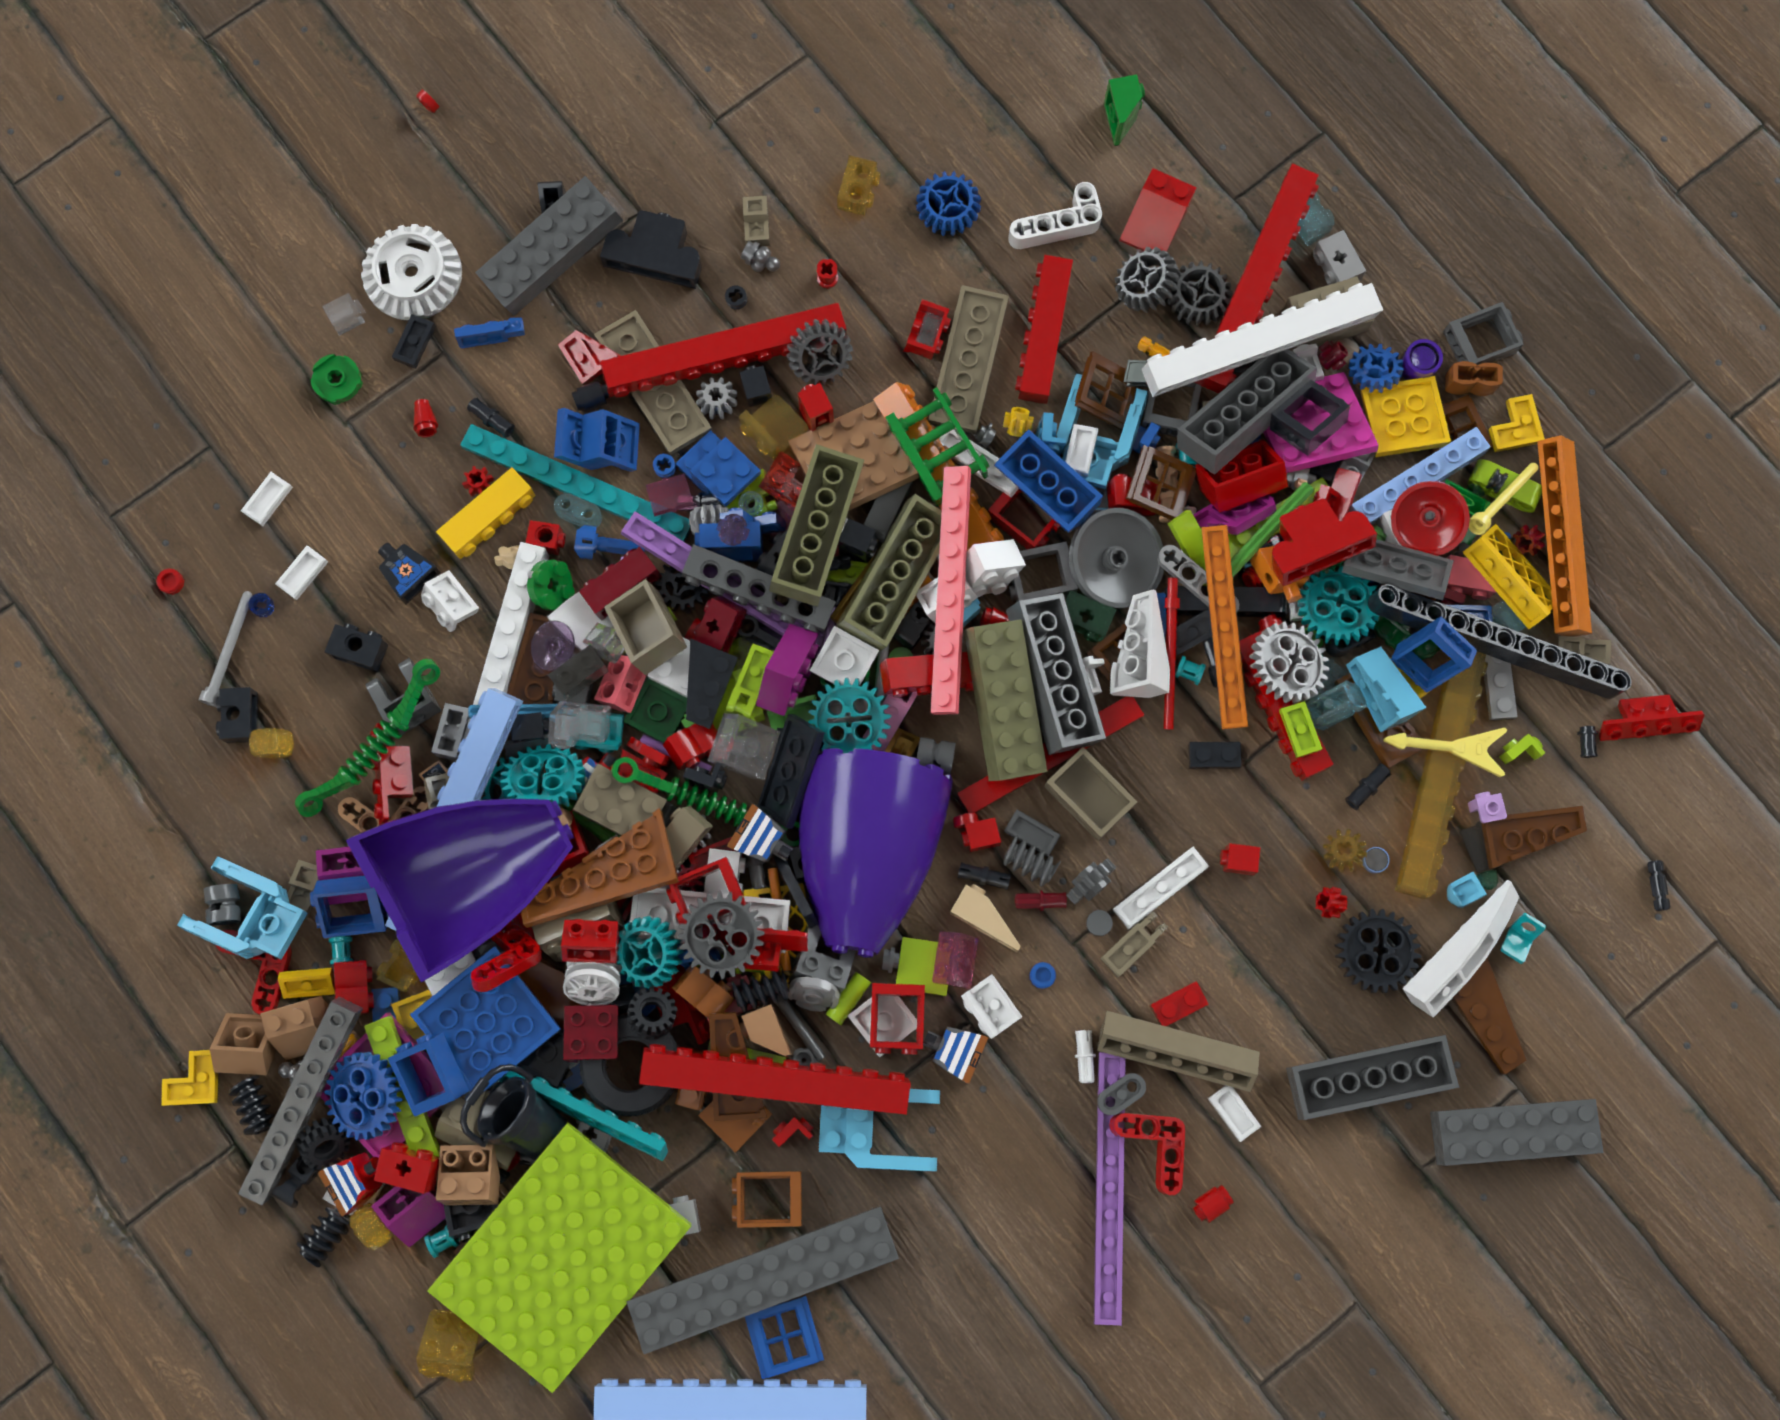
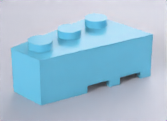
[1346,647,1426,733]

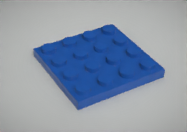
[410,946,561,1094]

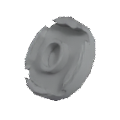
[788,977,840,1012]

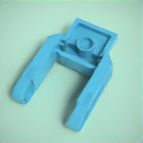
[1056,374,1149,489]
[177,857,308,960]
[819,1089,940,1171]

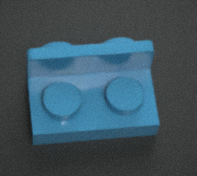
[1035,412,1067,457]

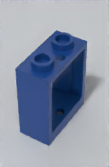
[695,521,763,562]
[1391,617,1477,693]
[310,876,388,938]
[388,1032,470,1117]

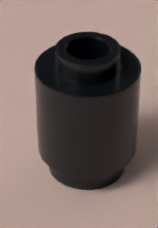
[572,380,610,412]

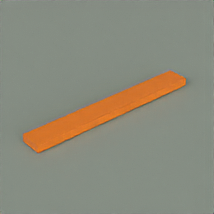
[1201,525,1248,730]

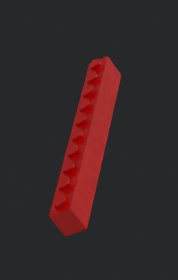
[1194,163,1319,393]
[600,303,847,398]
[639,1044,911,1115]

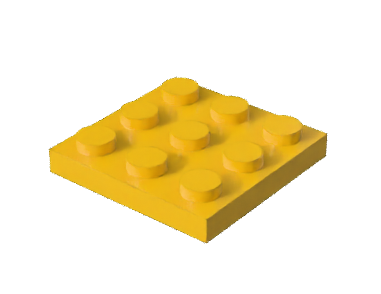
[1360,376,1451,457]

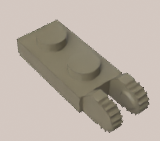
[1100,911,1168,978]

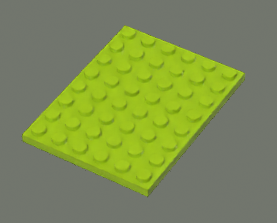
[427,1122,692,1393]

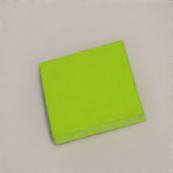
[896,937,954,996]

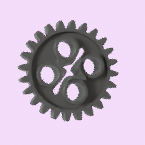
[677,891,765,979]

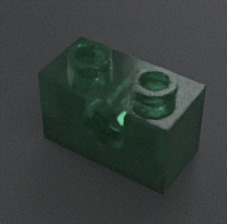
[1065,590,1116,643]

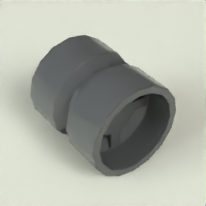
[917,737,956,775]
[203,884,242,926]

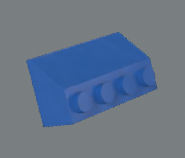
[994,429,1103,533]

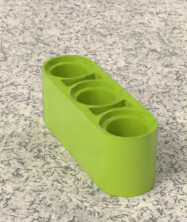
[1468,459,1542,513]

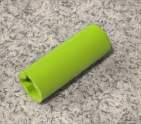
[825,972,871,1025]

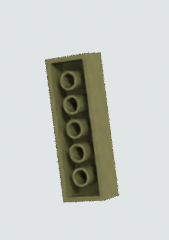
[769,444,864,607]
[836,494,942,652]
[964,619,1047,781]

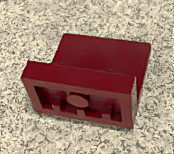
[563,1005,618,1063]

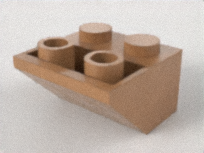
[436,1145,500,1205]

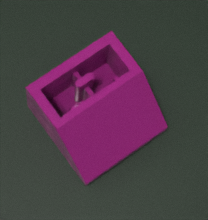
[316,847,368,905]
[371,1186,446,1247]

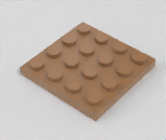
[788,401,919,510]

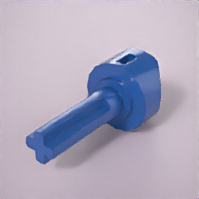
[574,525,645,560]

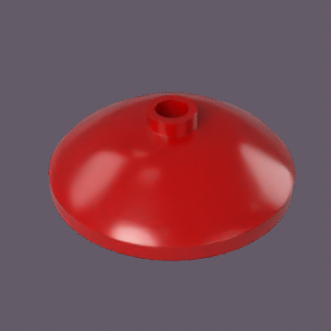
[1391,481,1470,556]

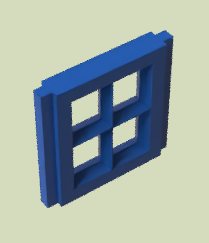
[745,1296,824,1379]

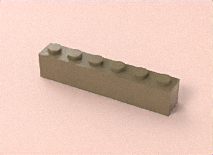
[1097,1011,1260,1092]

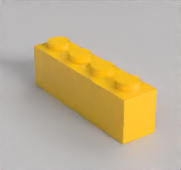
[436,467,536,559]

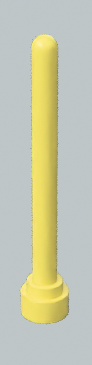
[1468,463,1538,535]

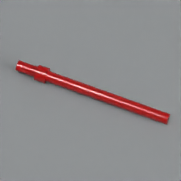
[1163,578,1180,729]

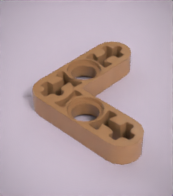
[338,786,429,832]

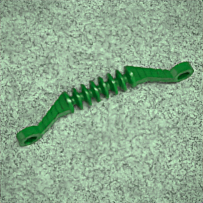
[295,659,440,817]
[611,757,799,847]

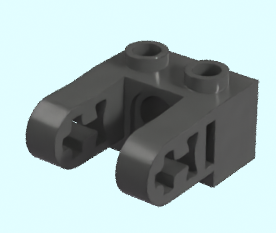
[365,658,442,735]
[789,925,856,993]

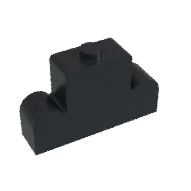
[600,210,702,289]

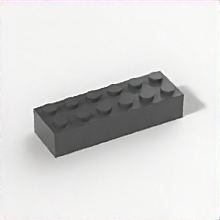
[475,176,623,316]
[1177,349,1317,475]
[1006,593,1106,755]
[1286,1035,1459,1120]
[1430,1099,1604,1166]

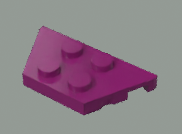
[1193,494,1276,535]

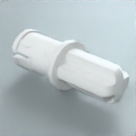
[1075,1030,1096,1083]

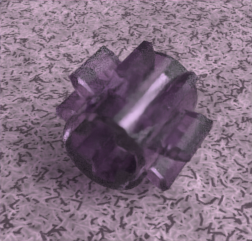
[716,514,750,546]

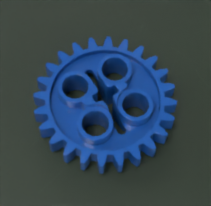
[324,1052,403,1140]

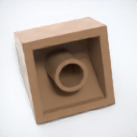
[260,996,326,1060]
[739,1004,792,1058]
[210,1013,275,1075]

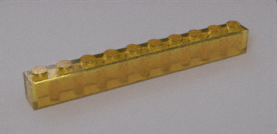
[1395,651,1488,899]

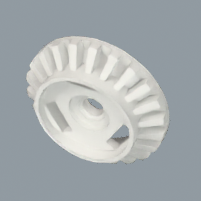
[361,224,462,320]

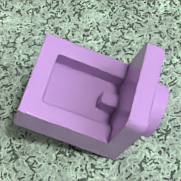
[1468,792,1507,823]

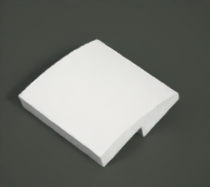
[548,592,614,654]

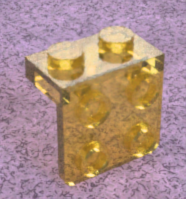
[739,395,808,461]
[416,1309,480,1382]

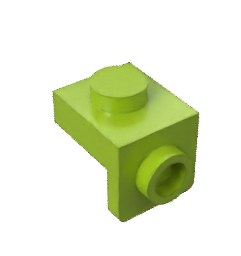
[1499,734,1545,765]

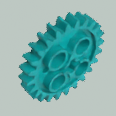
[1297,566,1379,645]
[808,677,892,753]
[500,744,586,808]

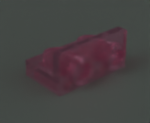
[932,931,978,989]

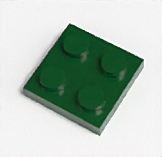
[623,678,687,744]

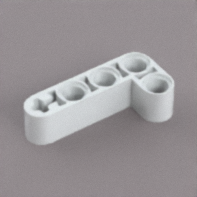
[1009,182,1102,249]

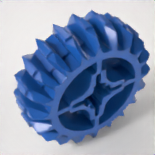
[916,171,981,236]

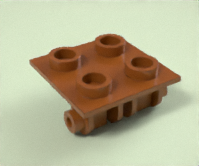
[698,1101,772,1153]

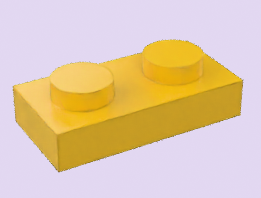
[278,968,335,999]

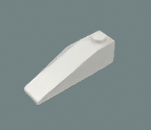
[1110,589,1170,698]

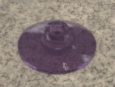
[531,620,575,671]

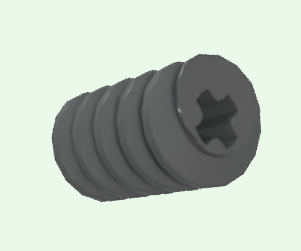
[1004,835,1061,887]

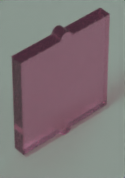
[646,473,694,517]

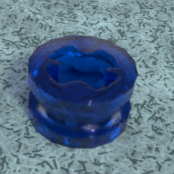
[249,593,275,617]

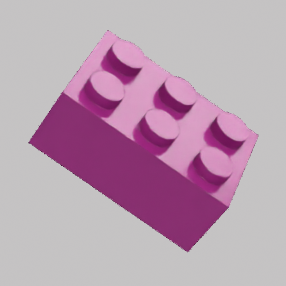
[756,623,819,716]

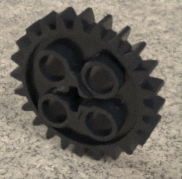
[1335,909,1421,993]

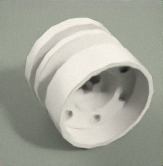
[563,947,622,1005]

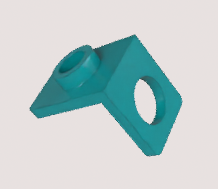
[1500,913,1546,964]

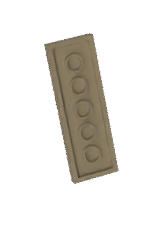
[928,285,1009,434]
[594,310,712,456]

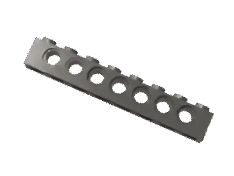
[238,997,363,1205]

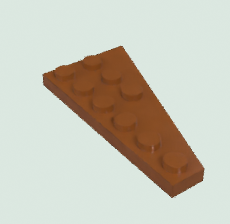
[521,808,679,928]

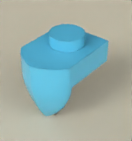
[1447,872,1487,908]

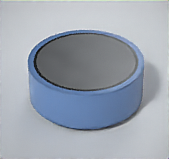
[1362,847,1389,873]

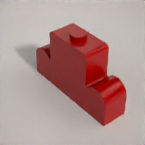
[1272,498,1377,587]

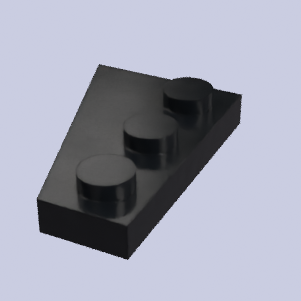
[686,639,739,729]

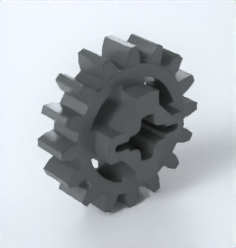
[1066,858,1116,905]

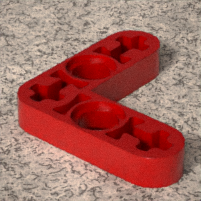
[471,921,542,992]
[216,930,292,1015]
[1109,1113,1185,1195]

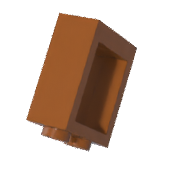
[732,1171,802,1228]

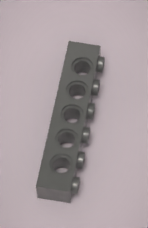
[682,544,836,633]

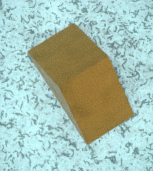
[884,728,920,757]

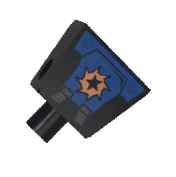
[378,543,441,605]

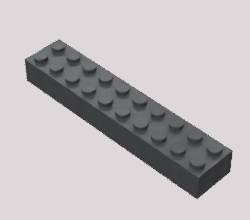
[627,1205,899,1354]

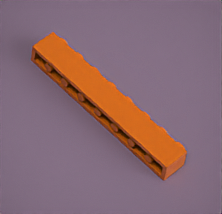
[873,382,1004,551]
[1538,435,1592,637]

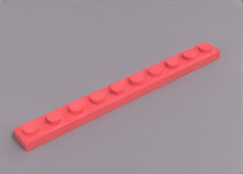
[931,466,971,715]

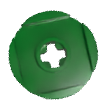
[311,354,363,405]
[527,560,575,610]

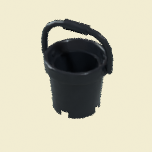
[460,1064,566,1161]

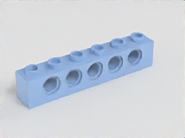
[1349,427,1491,525]

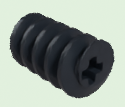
[731,967,789,1013]
[228,1075,275,1135]
[296,1207,356,1268]

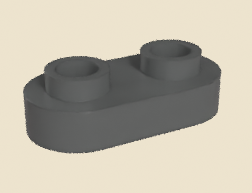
[1097,1073,1146,1115]

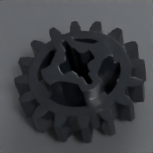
[655,564,709,612]

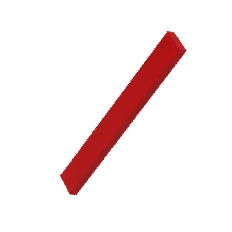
[957,696,1144,813]

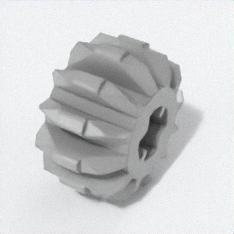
[696,377,737,420]
[689,504,729,535]

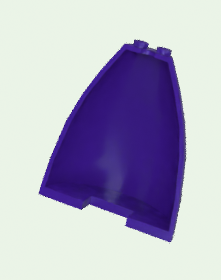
[799,748,953,958]
[346,798,575,982]

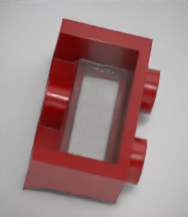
[903,299,951,360]

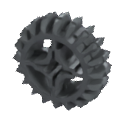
[1114,247,1180,313]
[1167,260,1233,327]
[787,319,853,385]

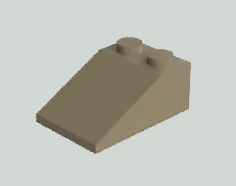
[434,1090,517,1170]

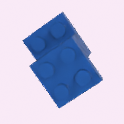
[554,408,640,472]
[675,430,761,507]

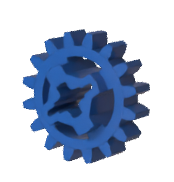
[1348,344,1403,393]

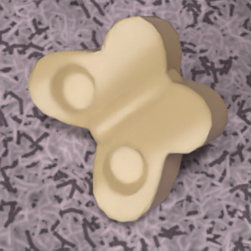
[494,545,519,569]

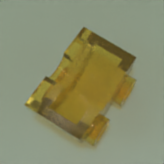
[376,939,419,993]

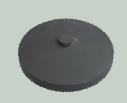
[1069,508,1165,609]

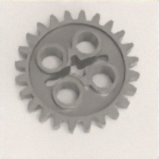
[1249,622,1330,704]

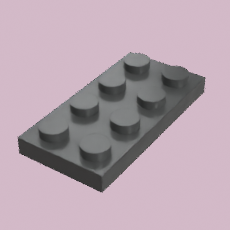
[1342,539,1454,600]

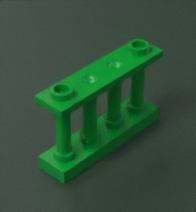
[885,387,990,507]

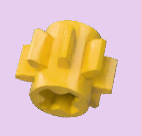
[1003,407,1034,437]

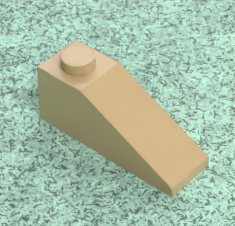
[950,884,1021,953]

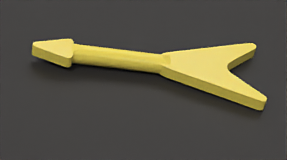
[1383,728,1507,777]

